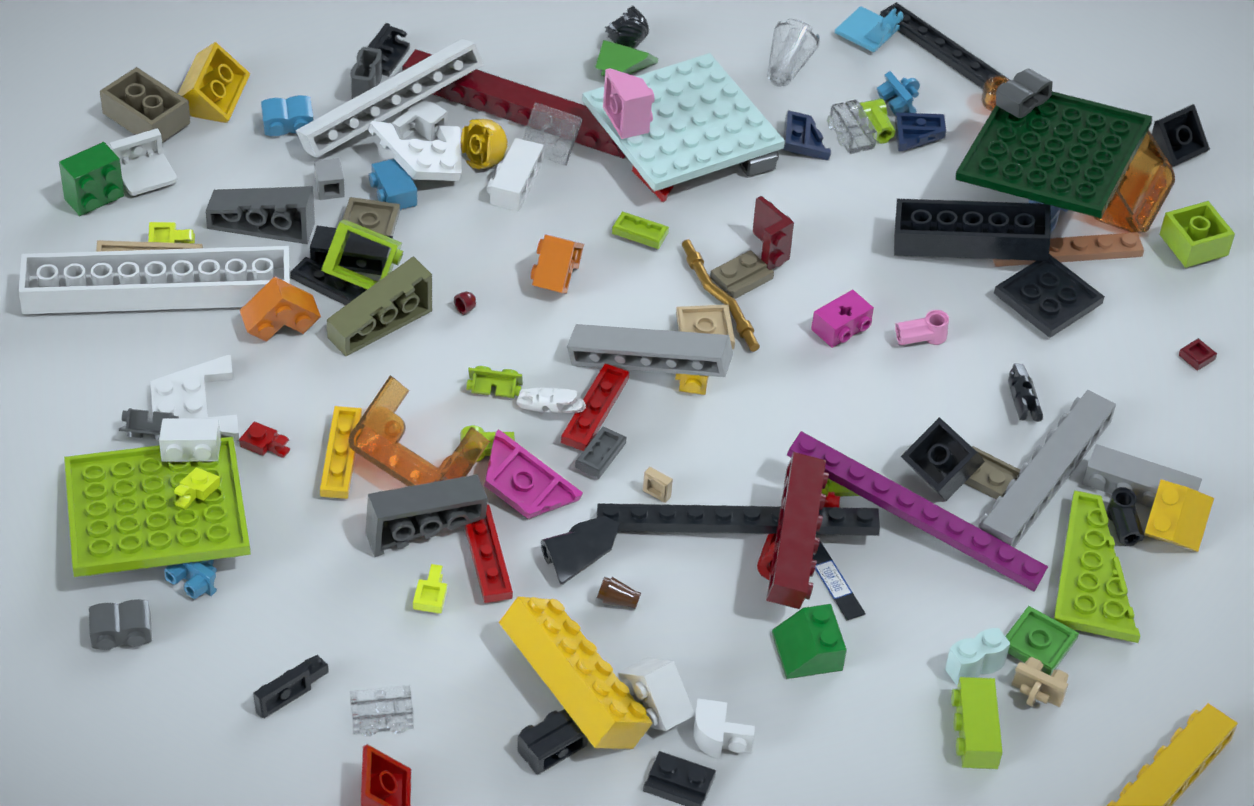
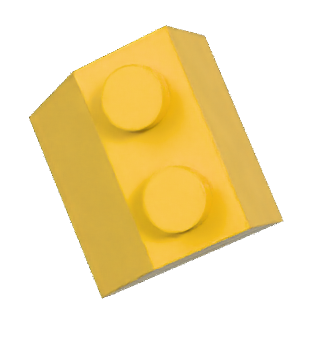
[1144,479,1214,552]

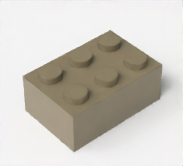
[100,67,190,142]

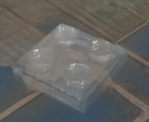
[522,102,583,166]

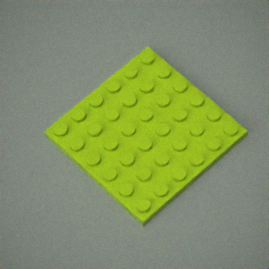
[64,437,251,577]

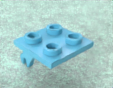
[835,6,903,53]

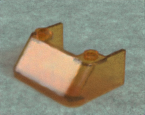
[1092,130,1175,234]
[348,375,490,486]

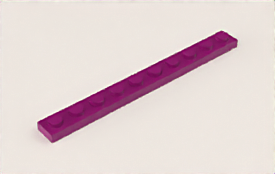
[787,431,1049,592]

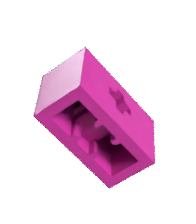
[811,289,874,348]

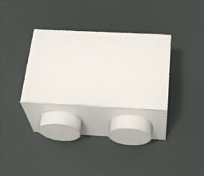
[159,418,221,462]

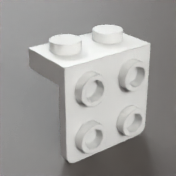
[110,128,177,196]

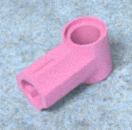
[895,310,949,345]

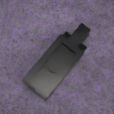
[253,654,329,718]

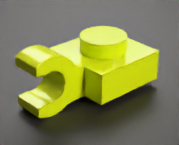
[148,222,195,244]
[174,467,220,509]
[413,564,447,614]

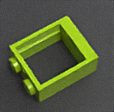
[321,219,404,289]

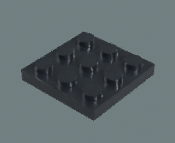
[994,254,1105,338]

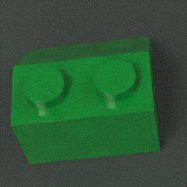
[772,604,847,679]

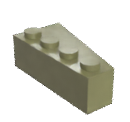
[327,256,432,356]

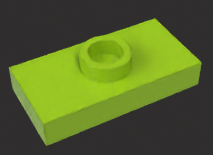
[612,211,669,249]

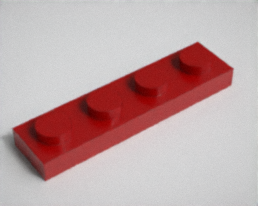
[561,363,630,451]
[464,504,513,603]

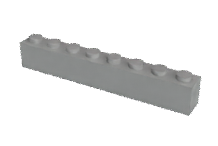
[978,390,1116,548]

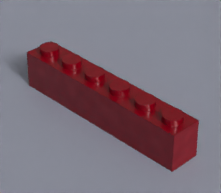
[766,452,829,610]

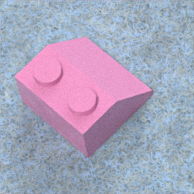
[603,68,655,139]

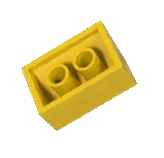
[178,41,251,123]

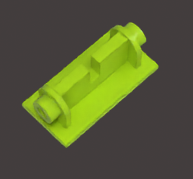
[466,366,523,398]

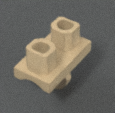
[1012,657,1069,707]

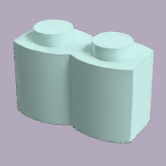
[945,628,1010,685]

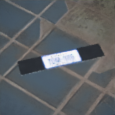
[812,541,866,621]

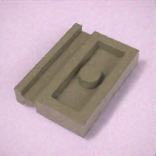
[710,250,774,299]
[965,446,1020,499]

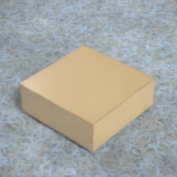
[643,467,673,503]

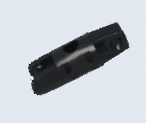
[1008,363,1043,422]

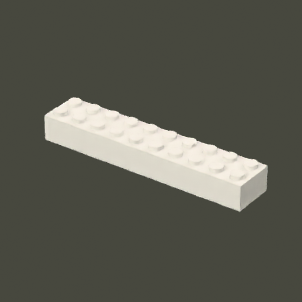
[19,246,291,314]

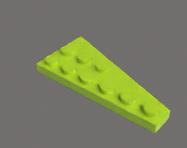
[1053,490,1140,643]

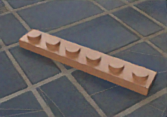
[993,232,1144,267]

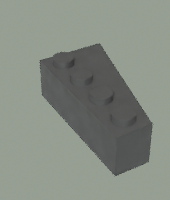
[206,186,315,244]
[365,474,488,557]

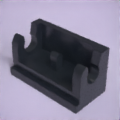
[368,23,410,77]

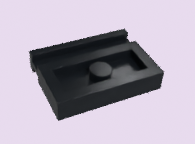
[643,751,716,806]

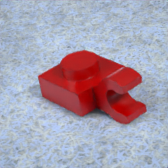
[239,421,290,458]

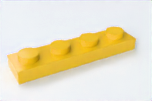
[320,406,362,499]

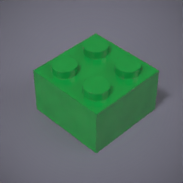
[59,142,124,216]

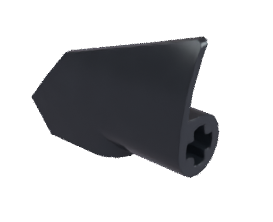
[541,516,620,585]

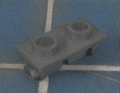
[119,408,179,440]

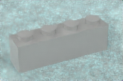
[1082,444,1202,507]

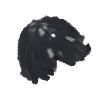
[605,6,649,48]

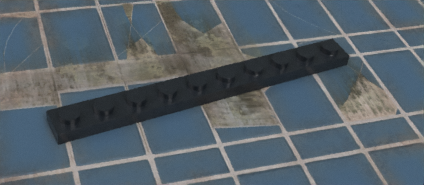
[597,503,880,536]

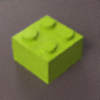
[1159,201,1235,268]

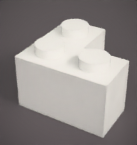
[618,657,695,731]

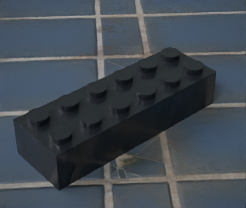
[894,199,1051,261]

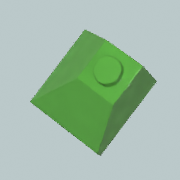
[595,40,658,76]

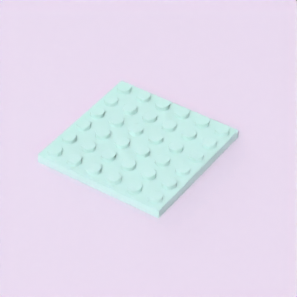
[582,53,785,191]

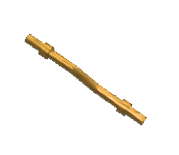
[681,239,760,352]

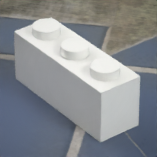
[487,138,544,212]

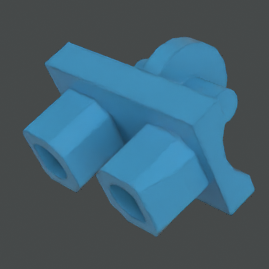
[877,71,920,115]
[164,559,217,599]

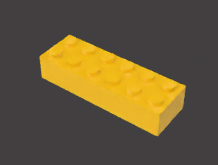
[498,596,653,749]

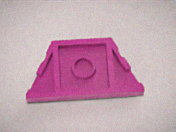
[484,429,583,519]

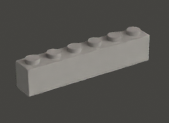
[567,324,733,377]

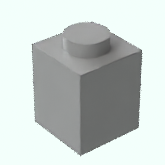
[314,158,345,200]

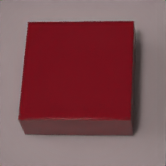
[1179,338,1217,371]

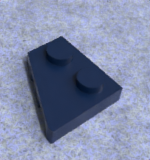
[783,110,831,160]
[895,112,946,152]

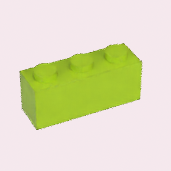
[951,677,1003,769]

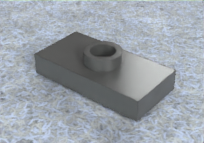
[575,426,627,479]

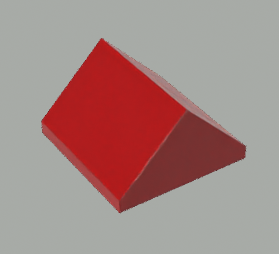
[361,744,411,806]

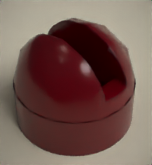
[454,291,476,314]

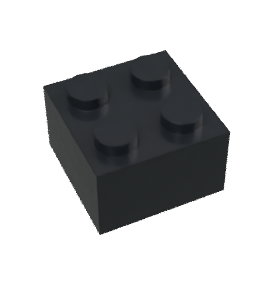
[901,417,985,501]

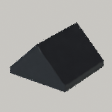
[1148,104,1210,167]

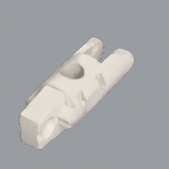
[517,387,586,413]

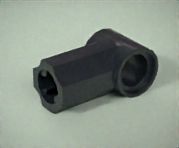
[1106,487,1144,546]

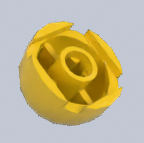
[460,119,508,169]

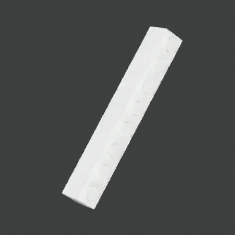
[296,38,484,158]

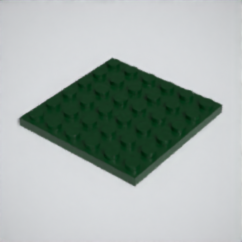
[955,91,1152,218]

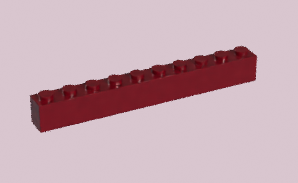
[402,49,626,159]

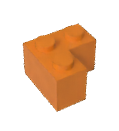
[530,234,584,293]
[240,276,321,342]

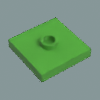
[1005,605,1079,676]

